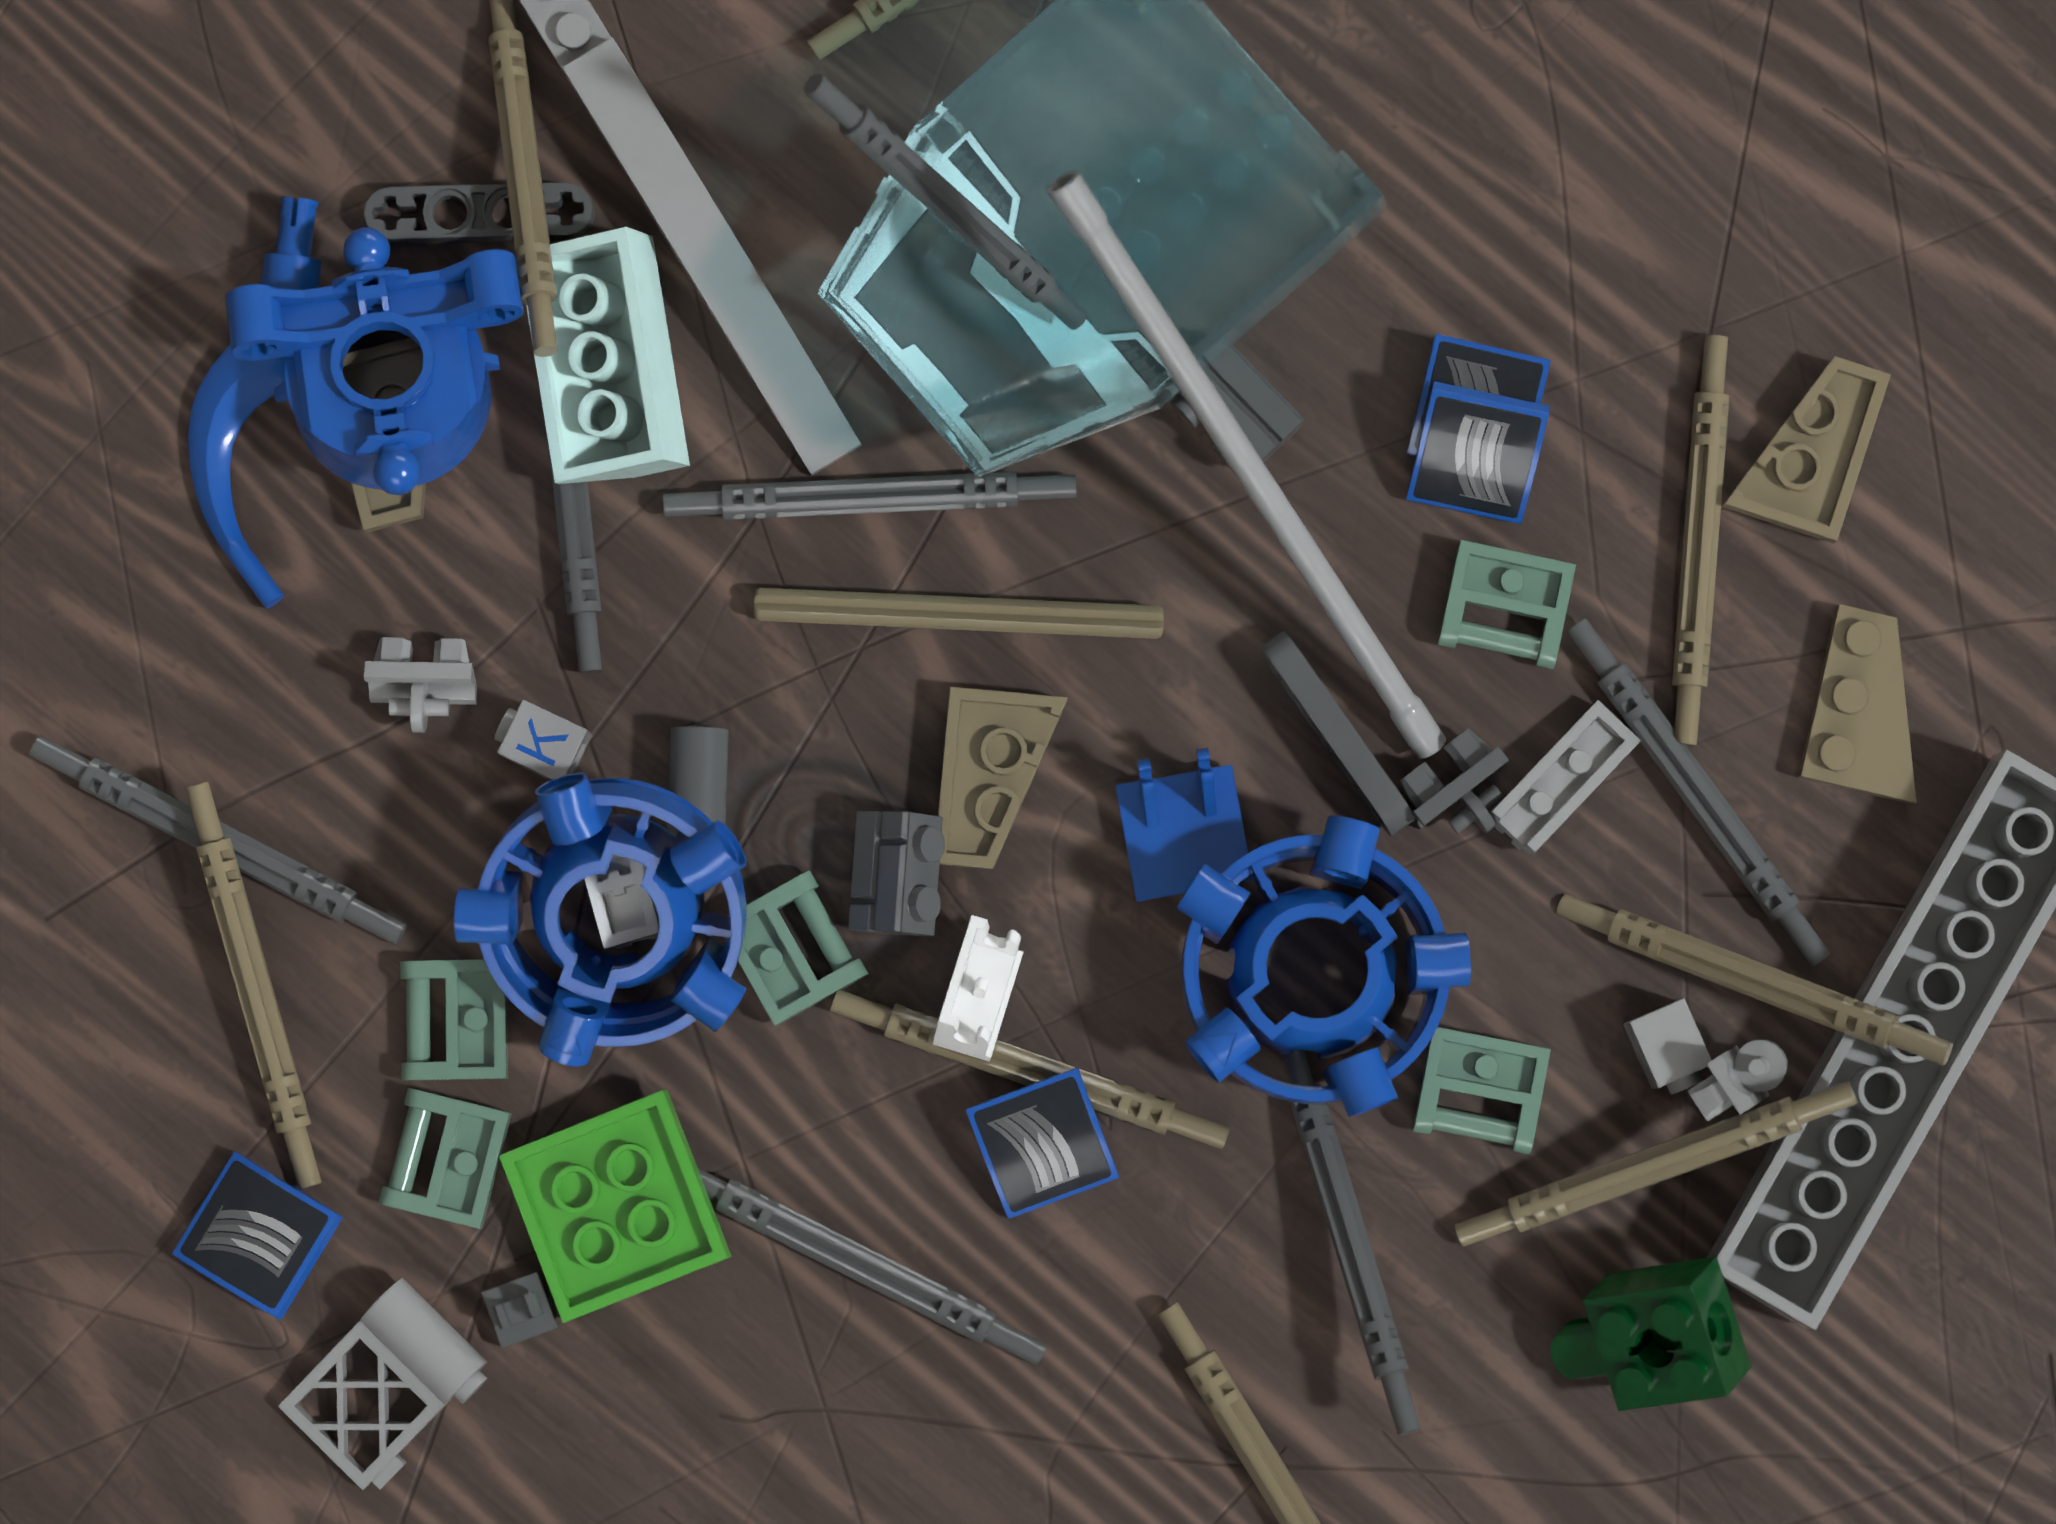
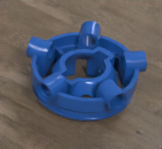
[454,773,747,1067]
[1176,815,1471,1118]

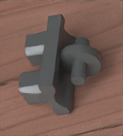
[1399,728,1509,834]

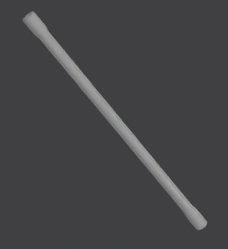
[1046,170,1446,759]

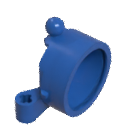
[225,227,524,496]

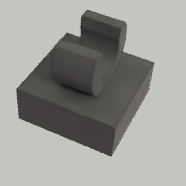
[481,1271,560,1349]

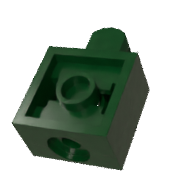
[1550,1256,1752,1411]

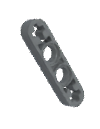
[364,182,595,244]
[1259,631,1415,836]

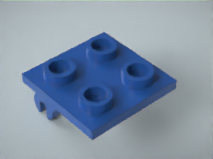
[1115,748,1253,902]

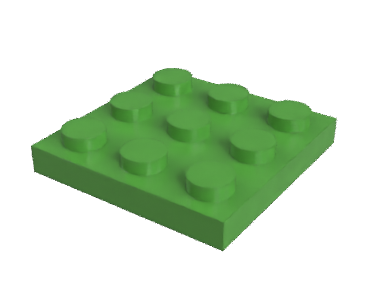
[499,1089,732,1323]

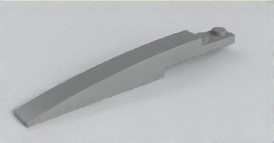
[519,0,862,476]

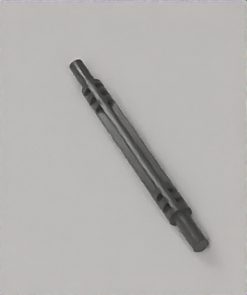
[804,74,1087,330]
[548,444,602,674]
[663,471,1076,520]
[1567,618,1831,967]
[29,735,407,945]
[1282,1050,1421,1436]
[698,1168,1048,1366]

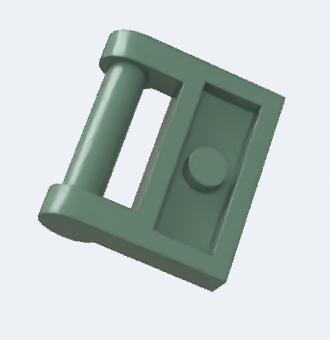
[1437,540,1576,670]
[725,871,869,1026]
[400,960,509,1081]
[1412,1027,1551,1155]
[378,1087,512,1229]

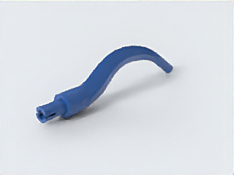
[188,197,322,609]

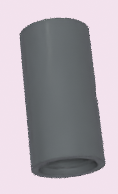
[666,726,729,837]

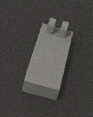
[1490,700,1641,857]

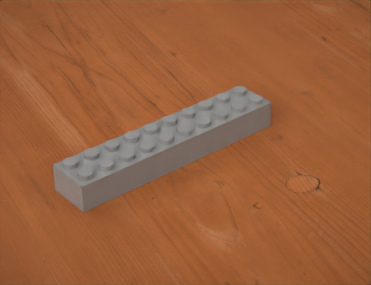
[1707,749,2056,1330]

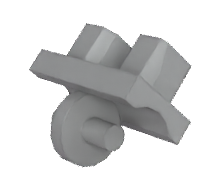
[364,637,478,733]
[1688,1039,1788,1121]

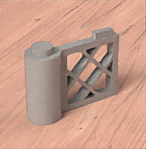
[278,1278,488,1490]

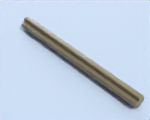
[754,588,1164,639]

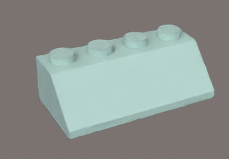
[526,227,690,484]

